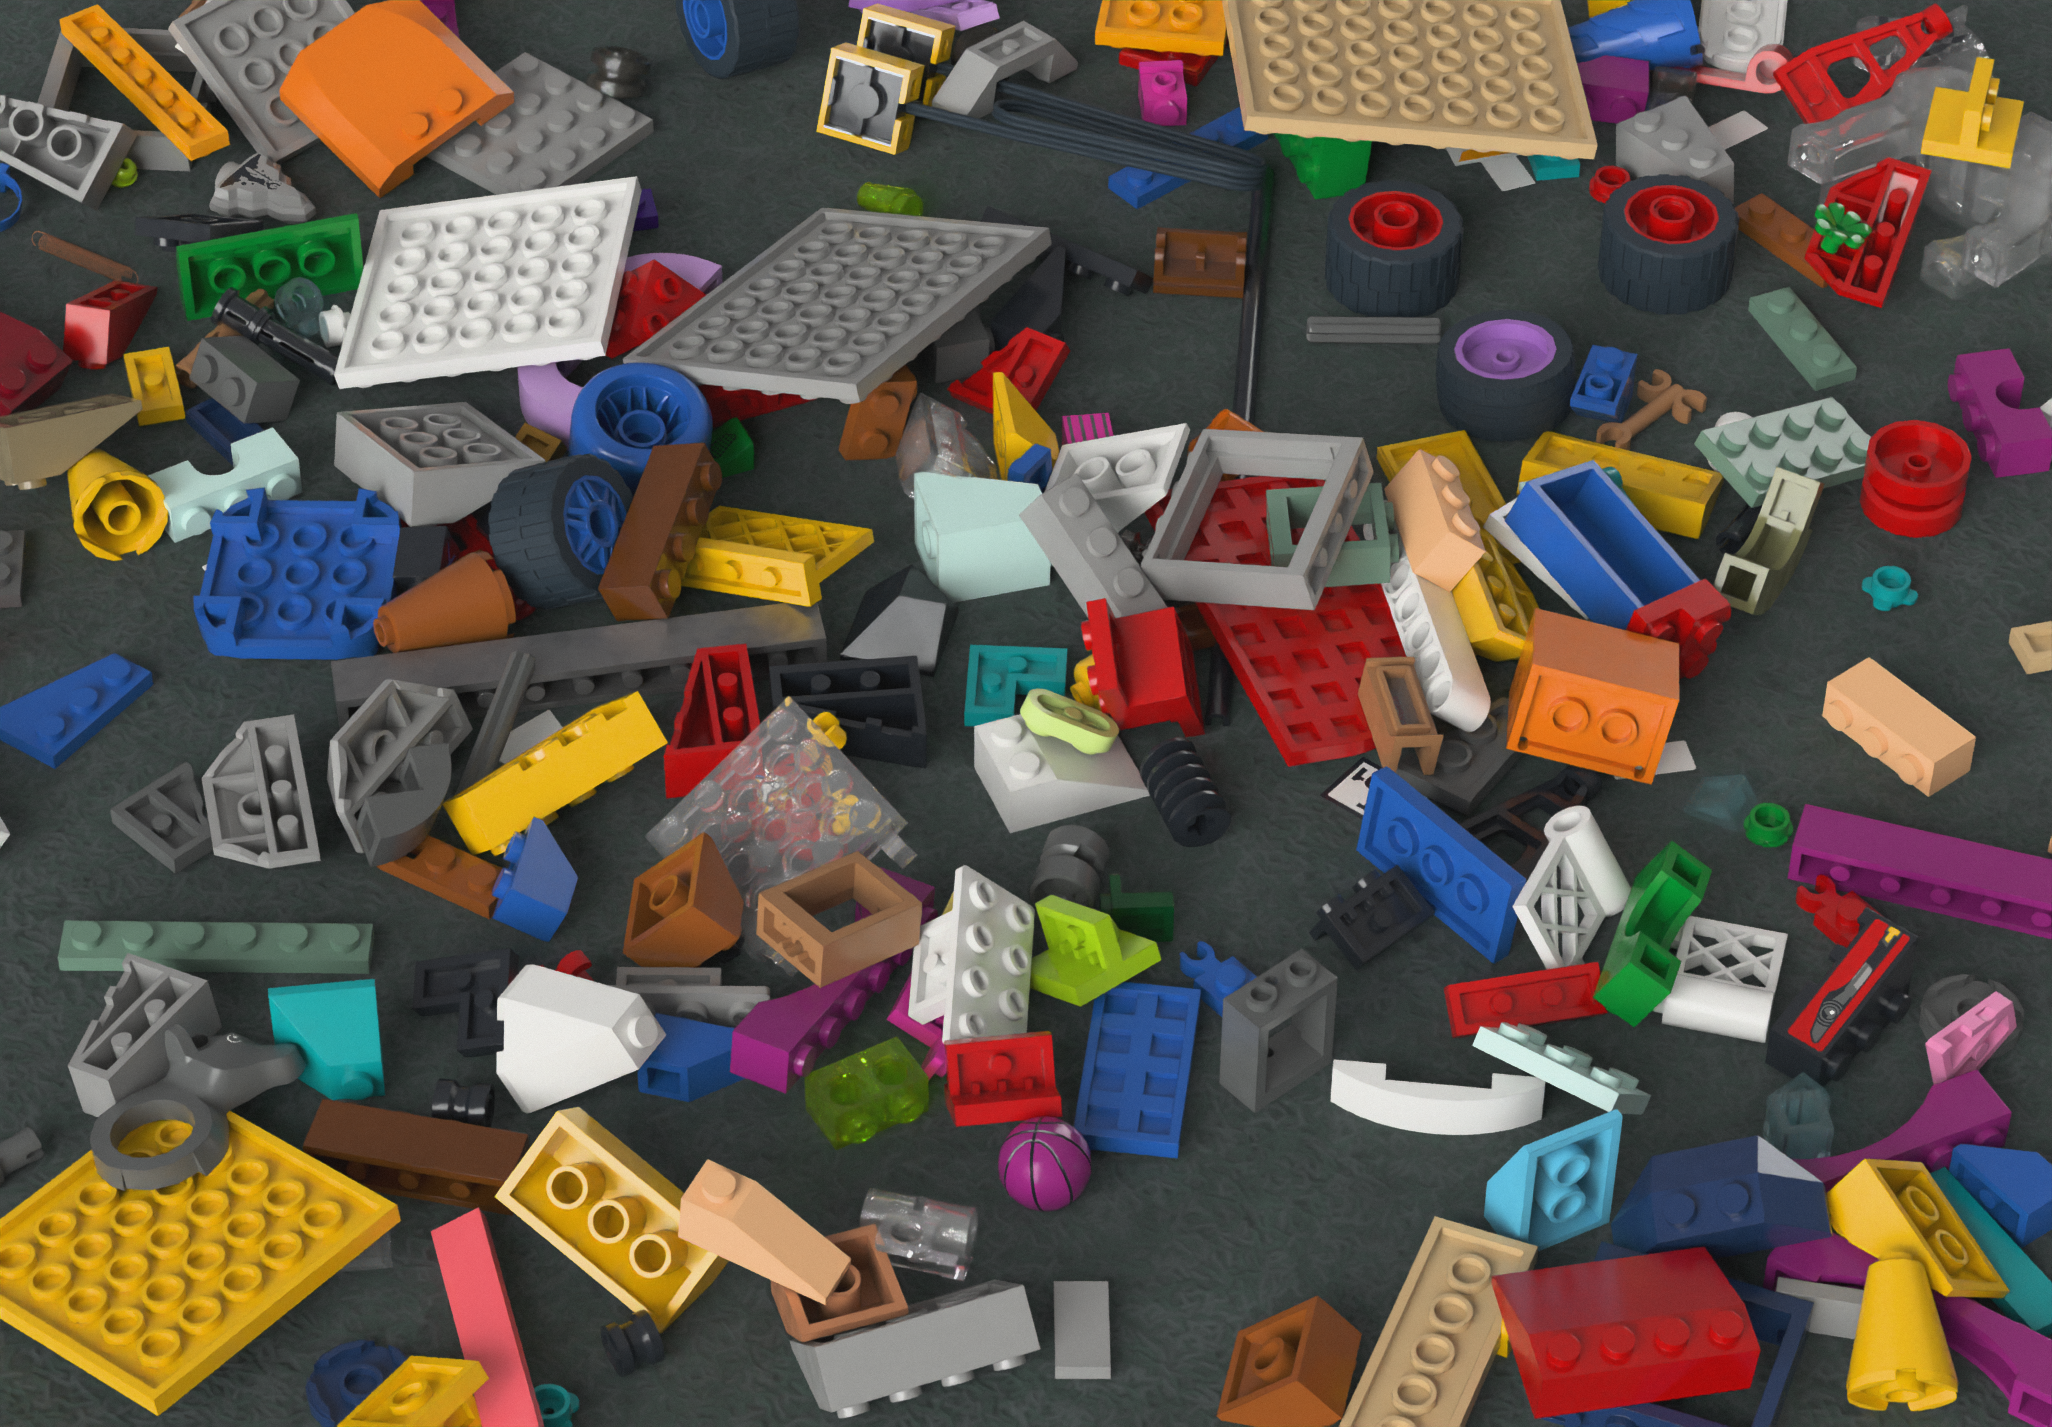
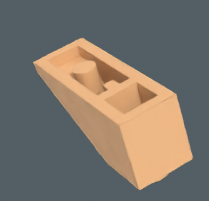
[678,1159,851,1305]

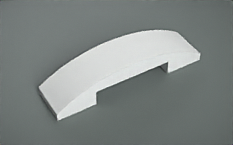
[1331,1059,1546,1135]

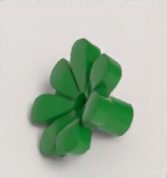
[1814,202,1872,254]

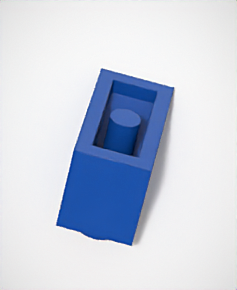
[1949,1144,2052,1248]

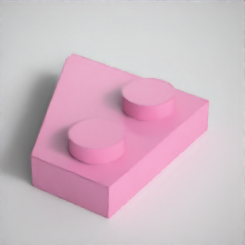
[1925,991,2017,1085]

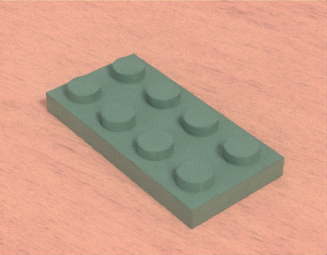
[1694,397,1871,508]

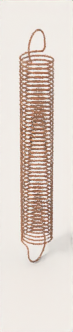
[32,231,138,284]

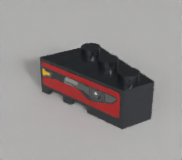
[1765,907,1918,1093]

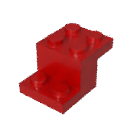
[1081,598,1205,737]

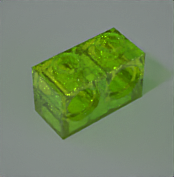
[804,1036,929,1150]

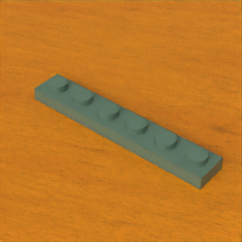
[58,920,374,974]

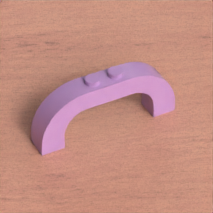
[517,253,723,451]

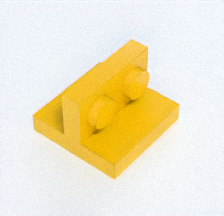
[1921,57,2024,168]
[337,1355,489,1427]

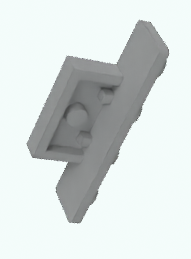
[608,967,771,1028]

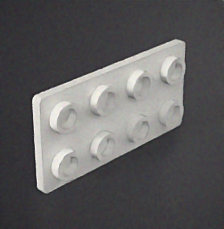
[908,865,1035,1043]

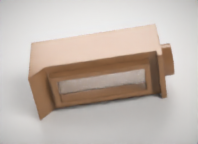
[1358,657,1444,775]

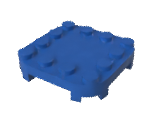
[193,487,402,660]

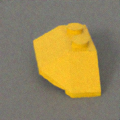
[1451,530,1539,662]

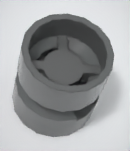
[1030,825,1109,909]

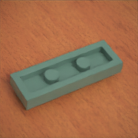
[1748,287,1857,391]

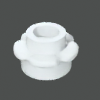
[319,305,351,348]

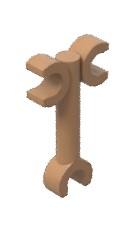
[1596,369,1707,450]

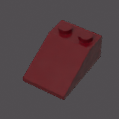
[0,312,73,416]

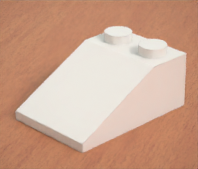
[1044,423,1190,533]
[974,714,1149,833]

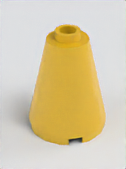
[67,448,168,561]
[1846,1252,1959,1411]

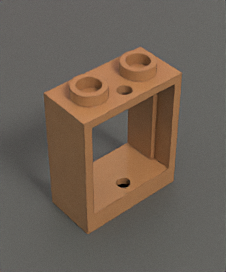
[756,851,922,988]

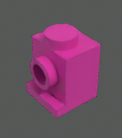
[1138,60,1187,126]

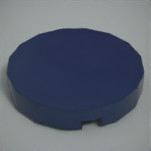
[305,1340,408,1427]

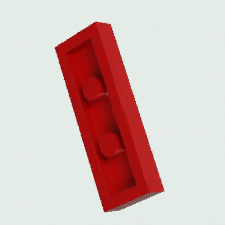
[1443,962,1608,1039]

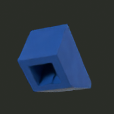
[1570,345,1637,424]
[491,817,578,942]
[637,1013,746,1102]

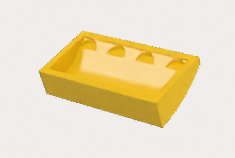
[1516,431,1724,539]

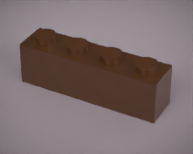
[598,443,722,621]
[303,1099,530,1216]

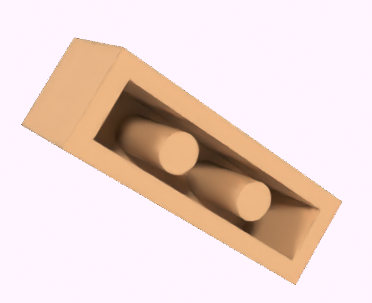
[1384,449,1486,592]
[1822,657,1976,797]

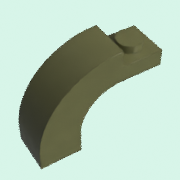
[1713,467,1825,615]

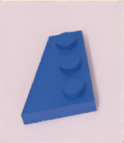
[0,653,153,769]

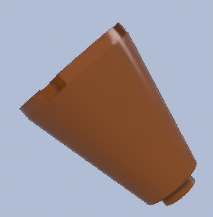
[373,550,516,653]

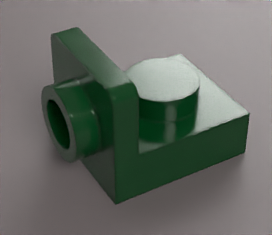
[1099,874,1174,942]

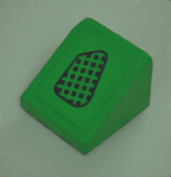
[710,417,754,478]

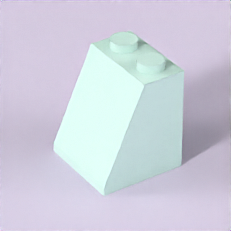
[914,472,1053,603]

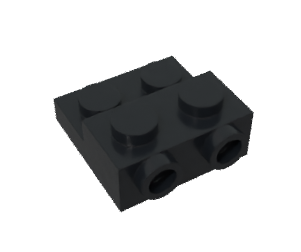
[135,213,263,253]

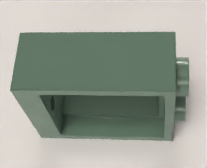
[1266,483,1399,587]

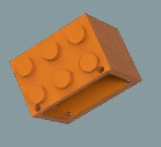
[1506,608,1679,785]

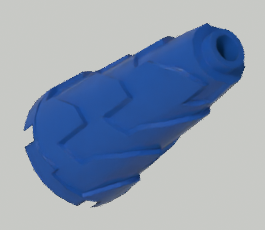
[1568,0,1703,71]

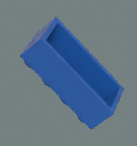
[1504,460,1700,630]

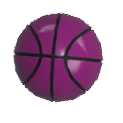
[998,1116,1092,1212]

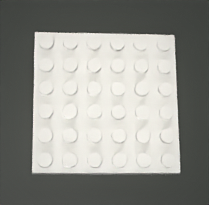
[334,176,642,389]

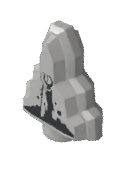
[209,152,316,224]

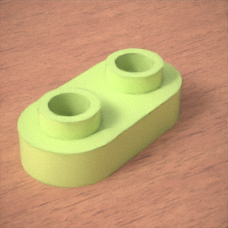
[1020,688,1119,755]

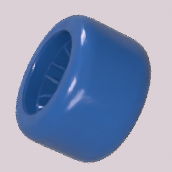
[568,362,713,497]

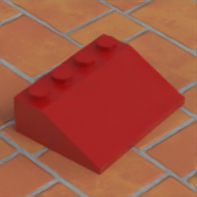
[1491,1247,1761,1419]

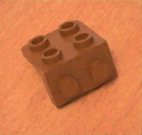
[838,365,917,460]

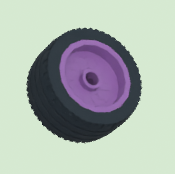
[1436,310,1575,442]

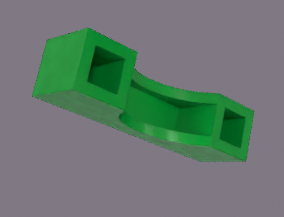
[1593,841,1712,1027]

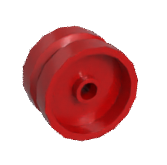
[1859,420,1972,538]

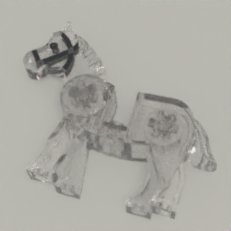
[1787,5,2052,300]

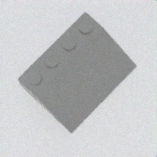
[334,402,545,527]

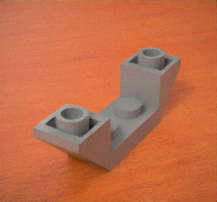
[931,21,1078,119]

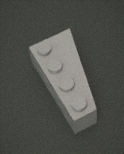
[0,95,138,211]

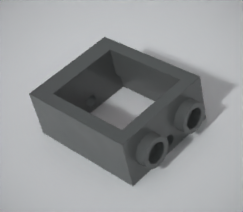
[1219,949,1338,1113]

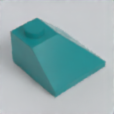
[268,979,385,1100]

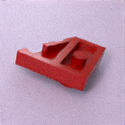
[947,327,1071,414]

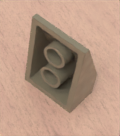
[0,393,143,490]

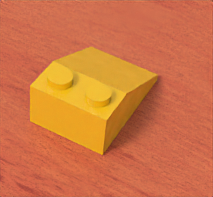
[1827,1159,2010,1298]

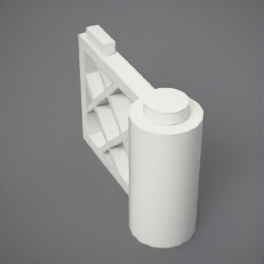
[1513,806,1631,970]
[1653,916,1788,1043]

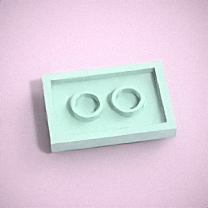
[1472,1022,1651,1115]

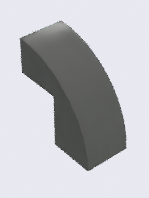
[356,743,452,867]

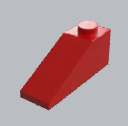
[63,280,158,369]

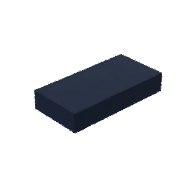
[185,398,265,466]

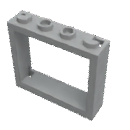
[37,28,217,172]
[1140,429,1374,610]

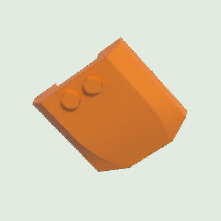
[279,0,514,198]

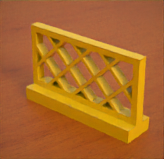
[681,506,874,607]

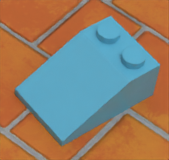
[1484,1109,1623,1251]

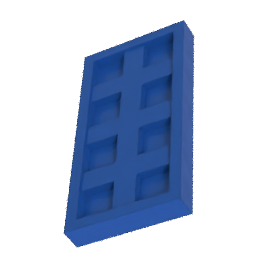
[1074,982,1201,1158]

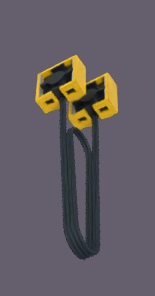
[816,3,1269,191]

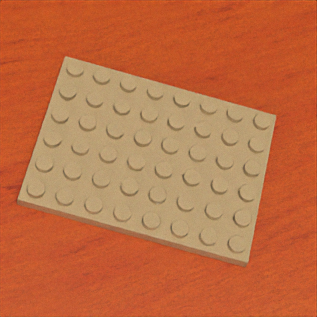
[1222,0,1598,160]

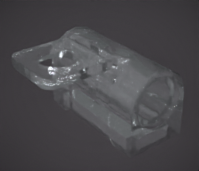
[860,1187,978,1281]

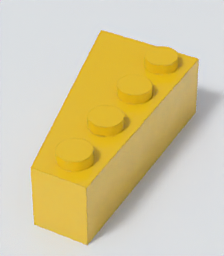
[442,691,668,856]

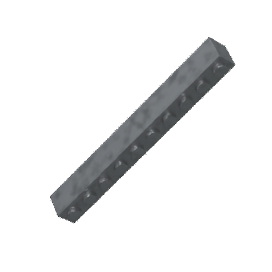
[331,603,827,729]

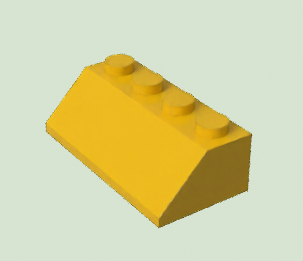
[495,1107,729,1333]

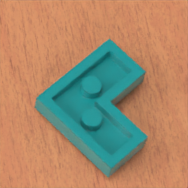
[964,645,1068,727]

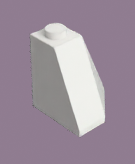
[496,964,666,1113]

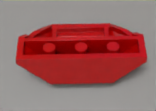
[1804,157,1932,308]

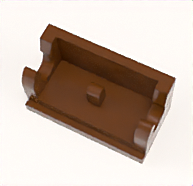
[1153,227,1247,298]

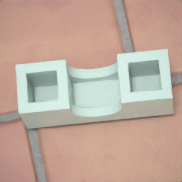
[148,427,302,543]

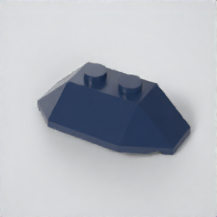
[1611,1135,1833,1259]

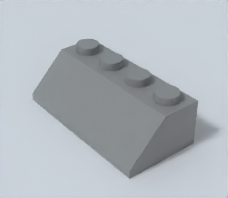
[790,1279,1041,1418]

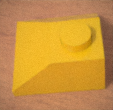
[993,372,1059,481]

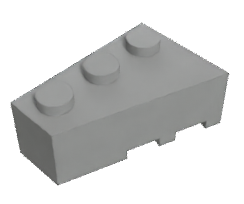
[1616,95,1734,204]
[68,953,222,1117]

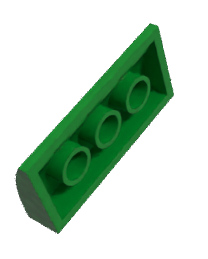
[176,213,364,321]

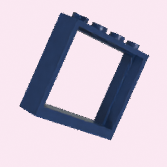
[1540,1241,1814,1427]

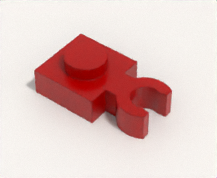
[1796,874,1884,948]

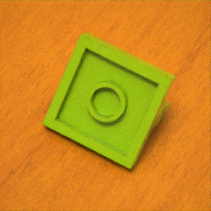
[1030,895,1161,1007]

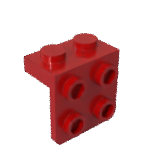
[606,259,706,359]

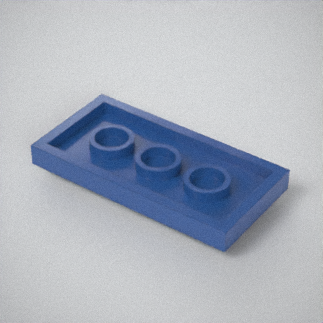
[1356,766,1526,964]

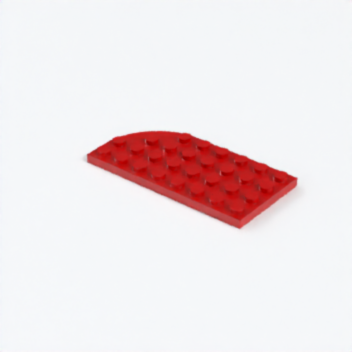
[1144,476,1406,767]

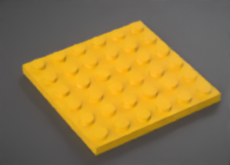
[0,1111,401,1416]

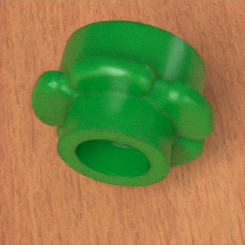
[1743,803,1793,847]

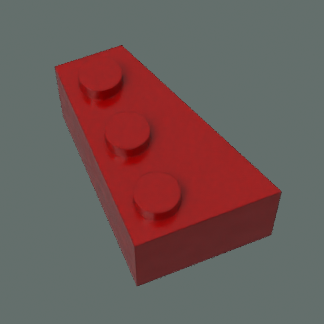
[664,643,765,799]

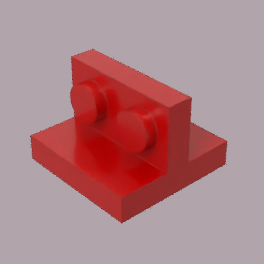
[944,1031,1062,1127]

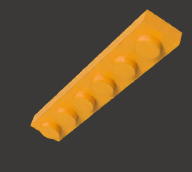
[59,4,230,161]

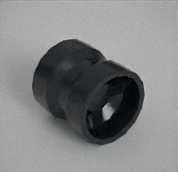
[432,1078,495,1128]

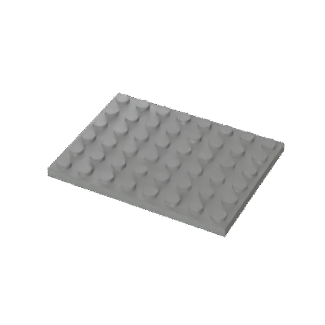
[623,208,1052,404]

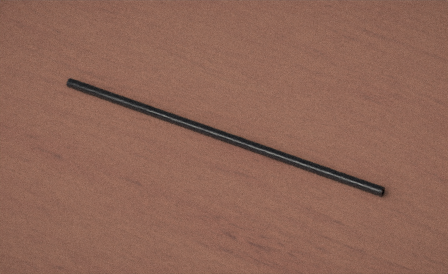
[1205,167,1275,727]

